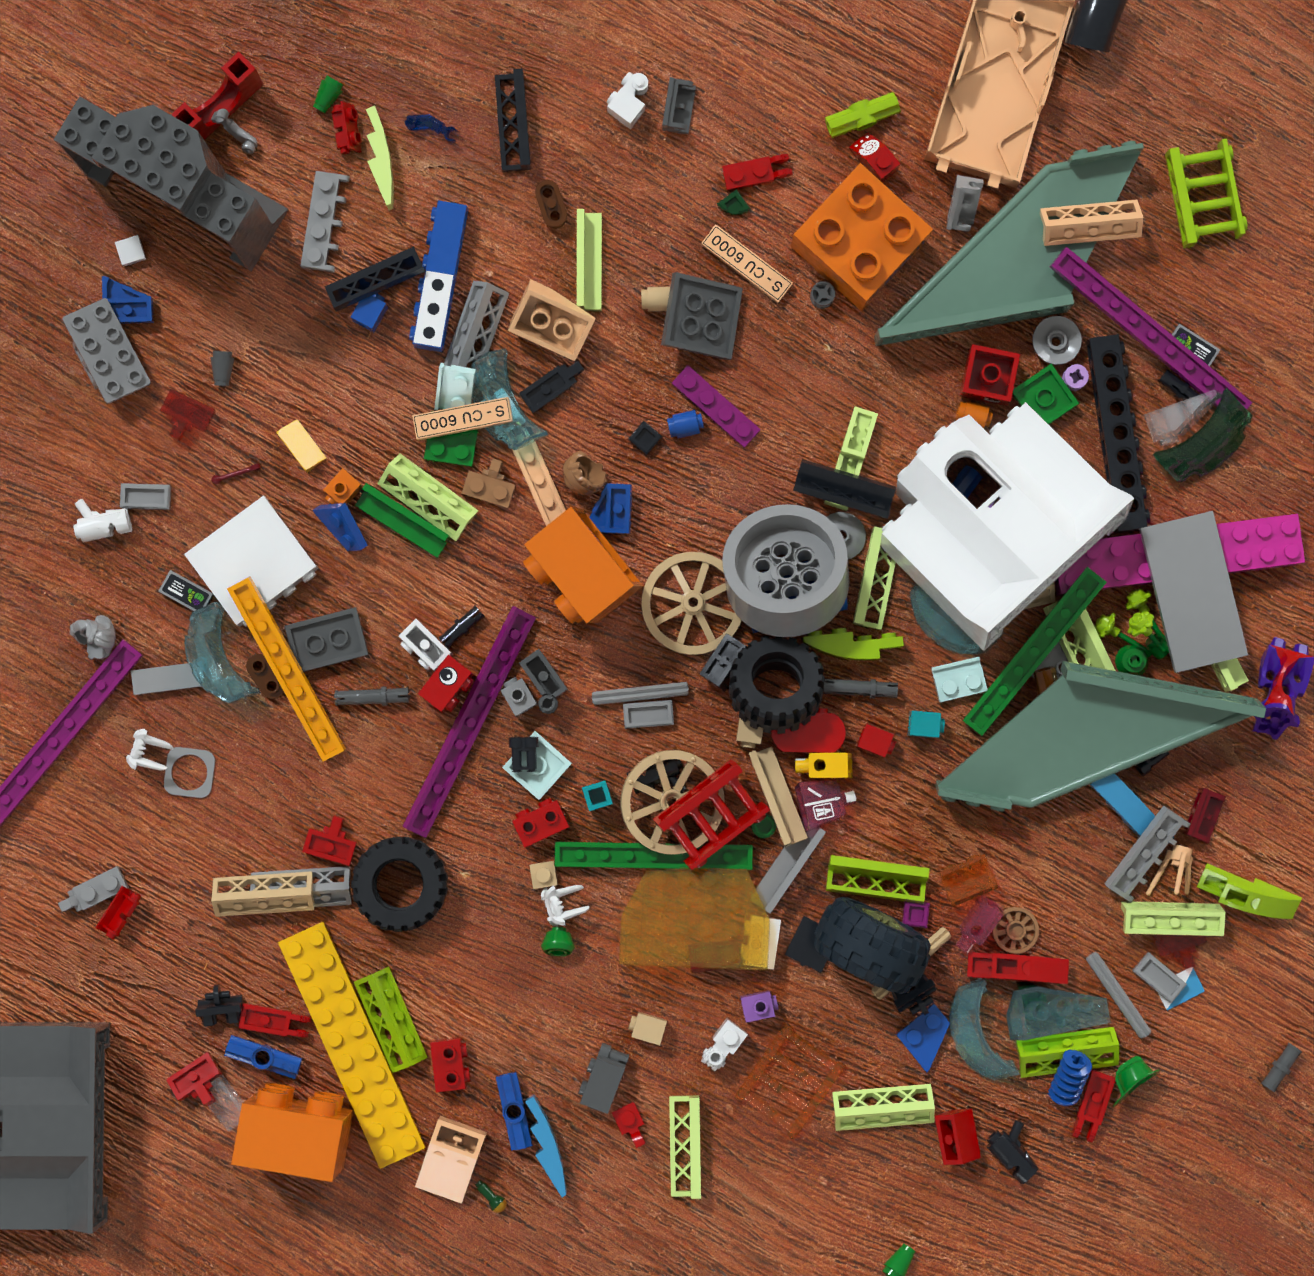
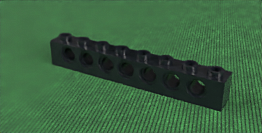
[1086,334,1150,534]

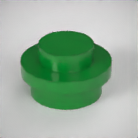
[751,814,776,838]

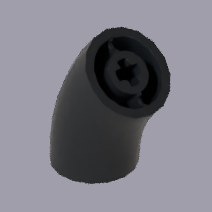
[1065,0,1128,52]

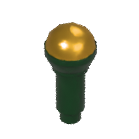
[475,1180,507,1213]

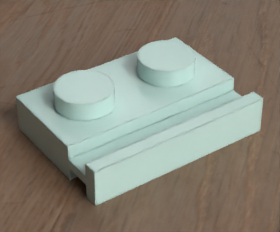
[434,363,476,410]
[931,657,987,702]

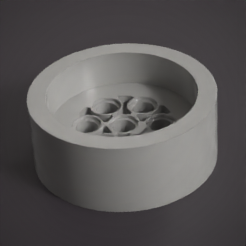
[722,504,849,637]

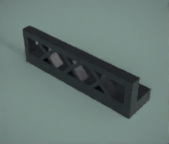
[495,68,531,172]
[325,246,425,312]
[793,459,896,519]

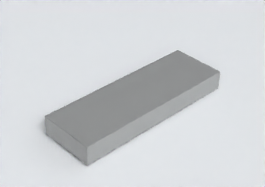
[131,661,208,695]

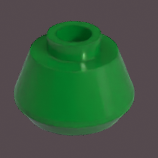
[1115,645,1149,676]
[541,927,575,956]

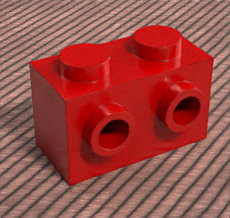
[512,798,570,848]
[430,1037,471,1092]
[935,1108,981,1165]

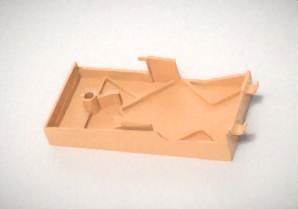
[924,0,1075,189]

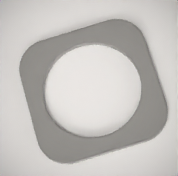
[164,747,215,798]

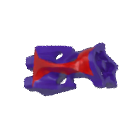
[1253,637,1314,740]

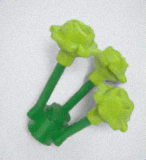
[1094,589,1169,660]

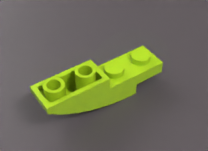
[802,628,904,660]
[1197,863,1302,919]

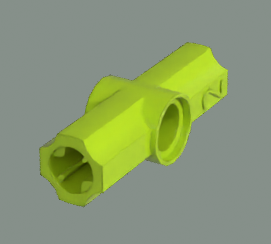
[825,92,901,138]

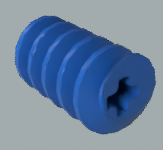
[1048,1050,1092,1106]

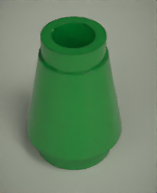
[313,75,344,114]
[882,1243,916,1276]

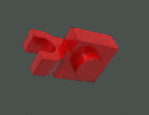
[611,1101,646,1148]

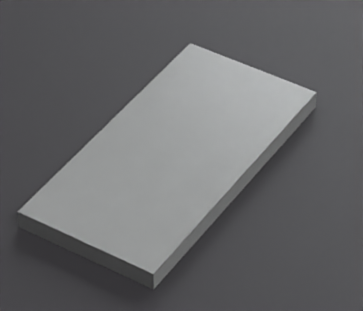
[1139,511,1248,673]

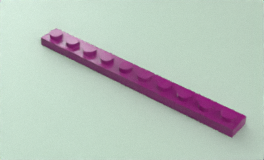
[1049,247,1253,422]
[402,606,536,838]
[0,639,143,827]

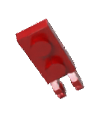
[722,154,793,191]
[238,1003,311,1038]
[1072,1070,1115,1143]

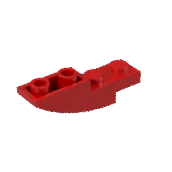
[967,952,1069,984]

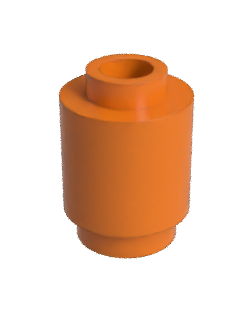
[955,401,993,429]

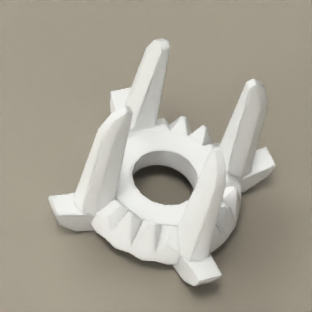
[126,729,174,771]
[541,885,590,926]

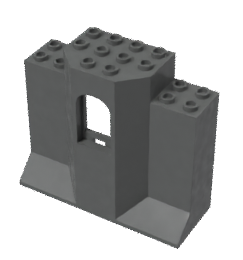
[53,97,289,272]
[0,1022,110,1234]

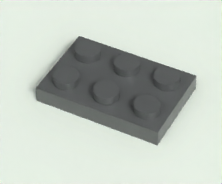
[285,607,369,672]

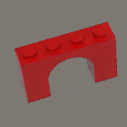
[171,51,264,140]

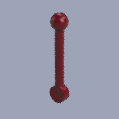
[211,464,261,485]

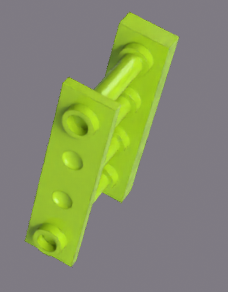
[1165,138,1247,249]

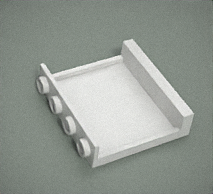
[184,496,319,627]

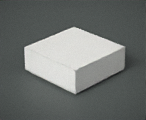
[115,235,146,267]

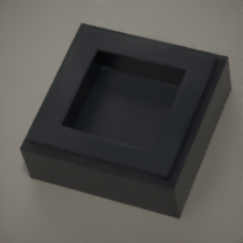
[628,421,662,456]

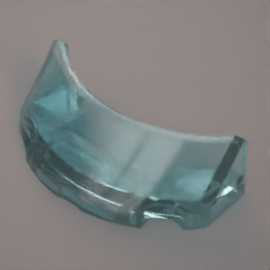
[471,348,549,450]
[910,583,1005,654]
[185,602,261,703]
[949,978,1020,1080]

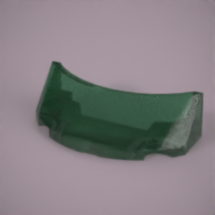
[1153,388,1252,482]

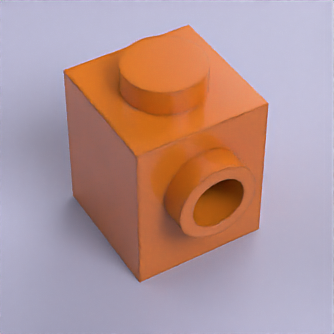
[323,468,363,505]

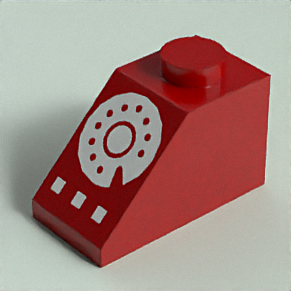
[849,132,900,183]

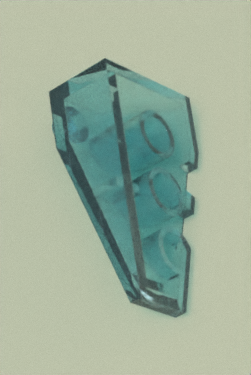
[1006,986,1111,1040]

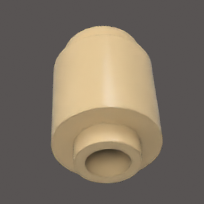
[641,287,670,312]

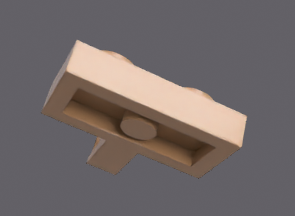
[461,458,516,509]

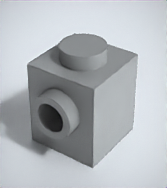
[501,677,538,717]

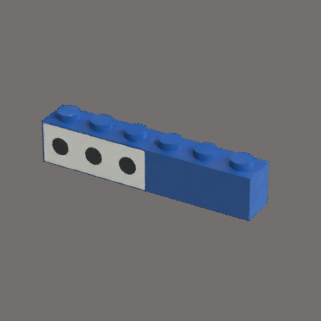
[409,200,468,352]

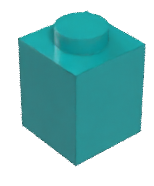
[907,711,945,738]
[582,780,613,811]

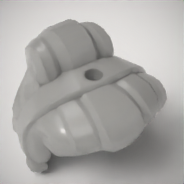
[70,615,116,660]

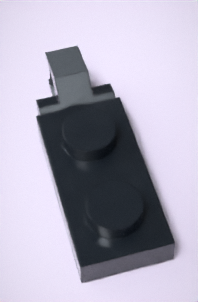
[519,361,584,414]

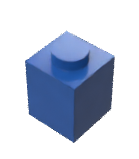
[350,294,388,333]

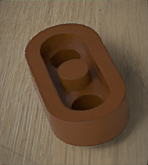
[535,180,567,229]
[246,654,284,699]

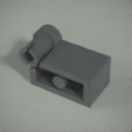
[519,649,568,714]
[578,1042,630,1114]

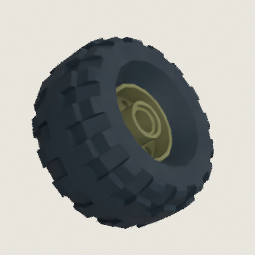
[814,897,931,994]

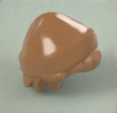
[563,451,607,496]

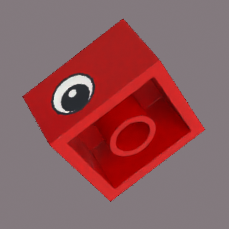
[959,344,1020,406]
[418,655,475,713]

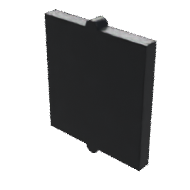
[785,916,827,973]

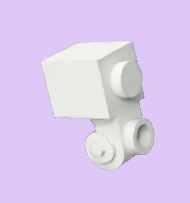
[606,72,648,130]
[701,1018,748,1071]

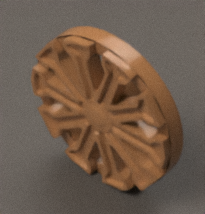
[992,907,1039,954]

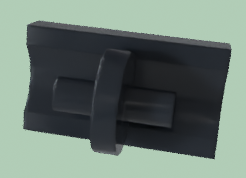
[891,974,937,1016]
[195,985,243,1027]

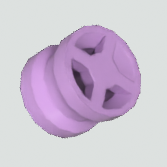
[1062,364,1089,391]

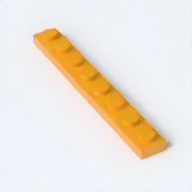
[227,576,346,762]

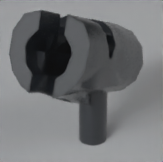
[626,759,687,794]
[987,1120,1039,1184]

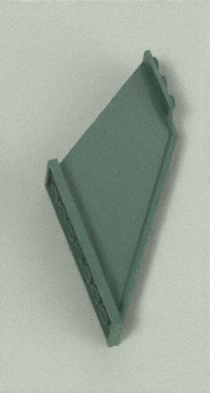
[874,141,1144,346]
[935,661,1266,811]

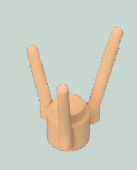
[1146,845,1193,896]

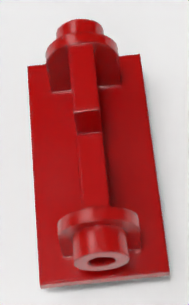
[331,101,362,155]
[95,886,141,940]

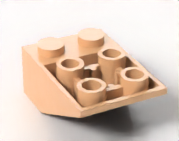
[415,1116,487,1204]

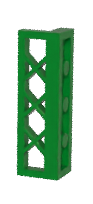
[355,483,451,558]

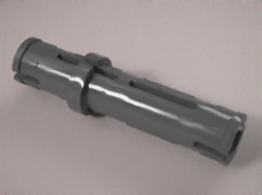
[823,678,898,699]
[334,686,410,706]

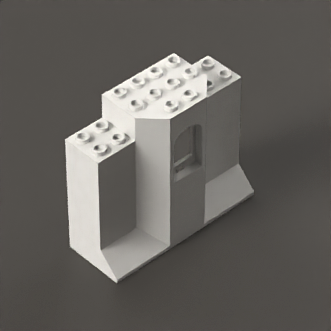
[881,402,1134,651]

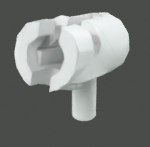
[74,499,132,543]

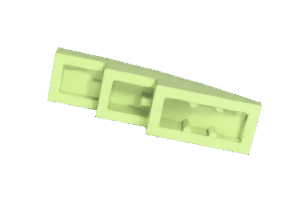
[366,106,394,210]
[824,406,878,511]

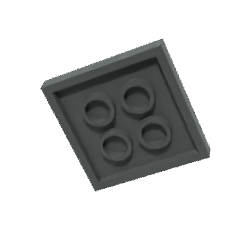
[661,272,743,360]

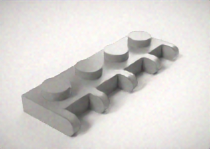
[300,171,350,272]
[1104,806,1191,902]

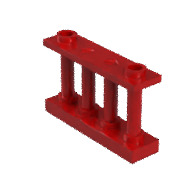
[653,759,770,870]

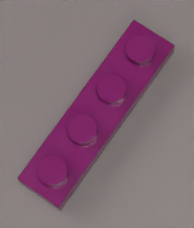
[671,365,761,448]

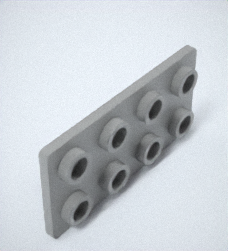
[62,298,150,404]

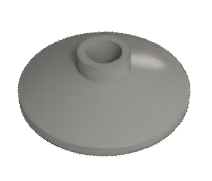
[1033,316,1082,365]
[827,512,866,560]

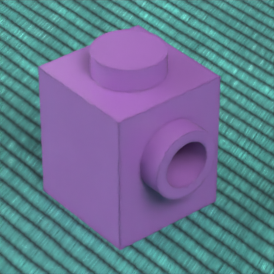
[740,990,779,1023]

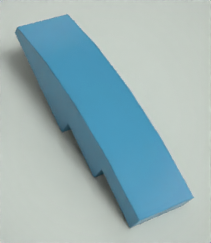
[1089,774,1174,838]
[525,1094,567,1197]

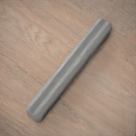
[592,682,689,705]
[1086,952,1151,1039]

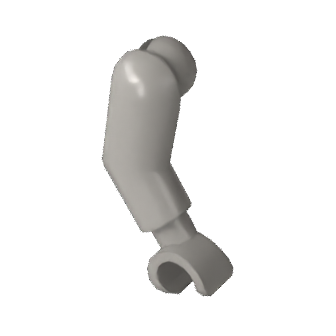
[211,109,258,154]

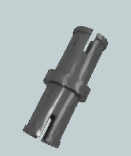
[1261,1042,1302,1093]

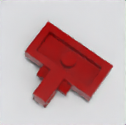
[302,815,357,866]
[166,1052,222,1107]

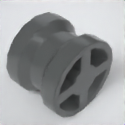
[810,281,835,309]

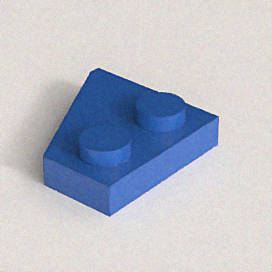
[102,276,154,324]
[589,483,632,534]
[313,503,368,551]
[896,1003,950,1072]

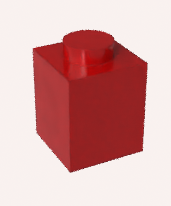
[856,724,896,758]

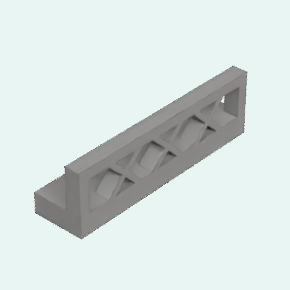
[444,280,509,384]
[749,818,826,914]
[250,866,352,907]

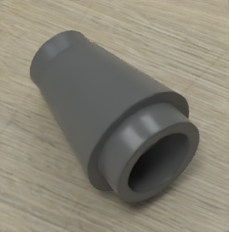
[210,351,235,386]

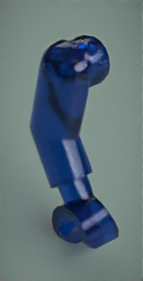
[404,114,459,143]

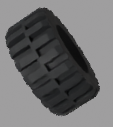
[729,636,825,734]
[351,837,448,932]

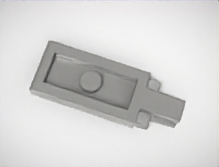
[58,866,129,912]

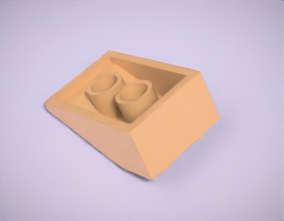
[508,279,596,361]

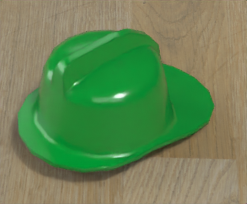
[1113,1056,1160,1107]

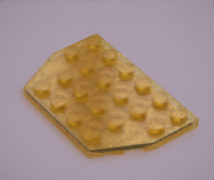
[619,867,770,970]

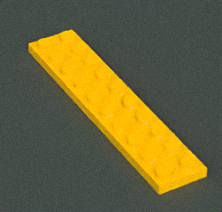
[278,921,426,1169]

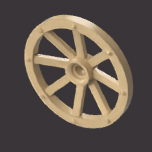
[642,552,741,655]
[620,750,725,854]

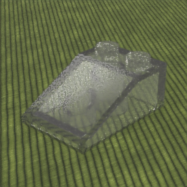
[1144,389,1223,446]

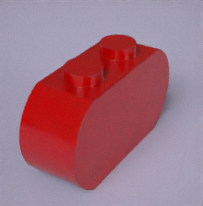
[770,708,846,753]

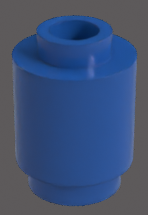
[667,410,704,439]

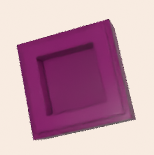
[902,901,930,928]

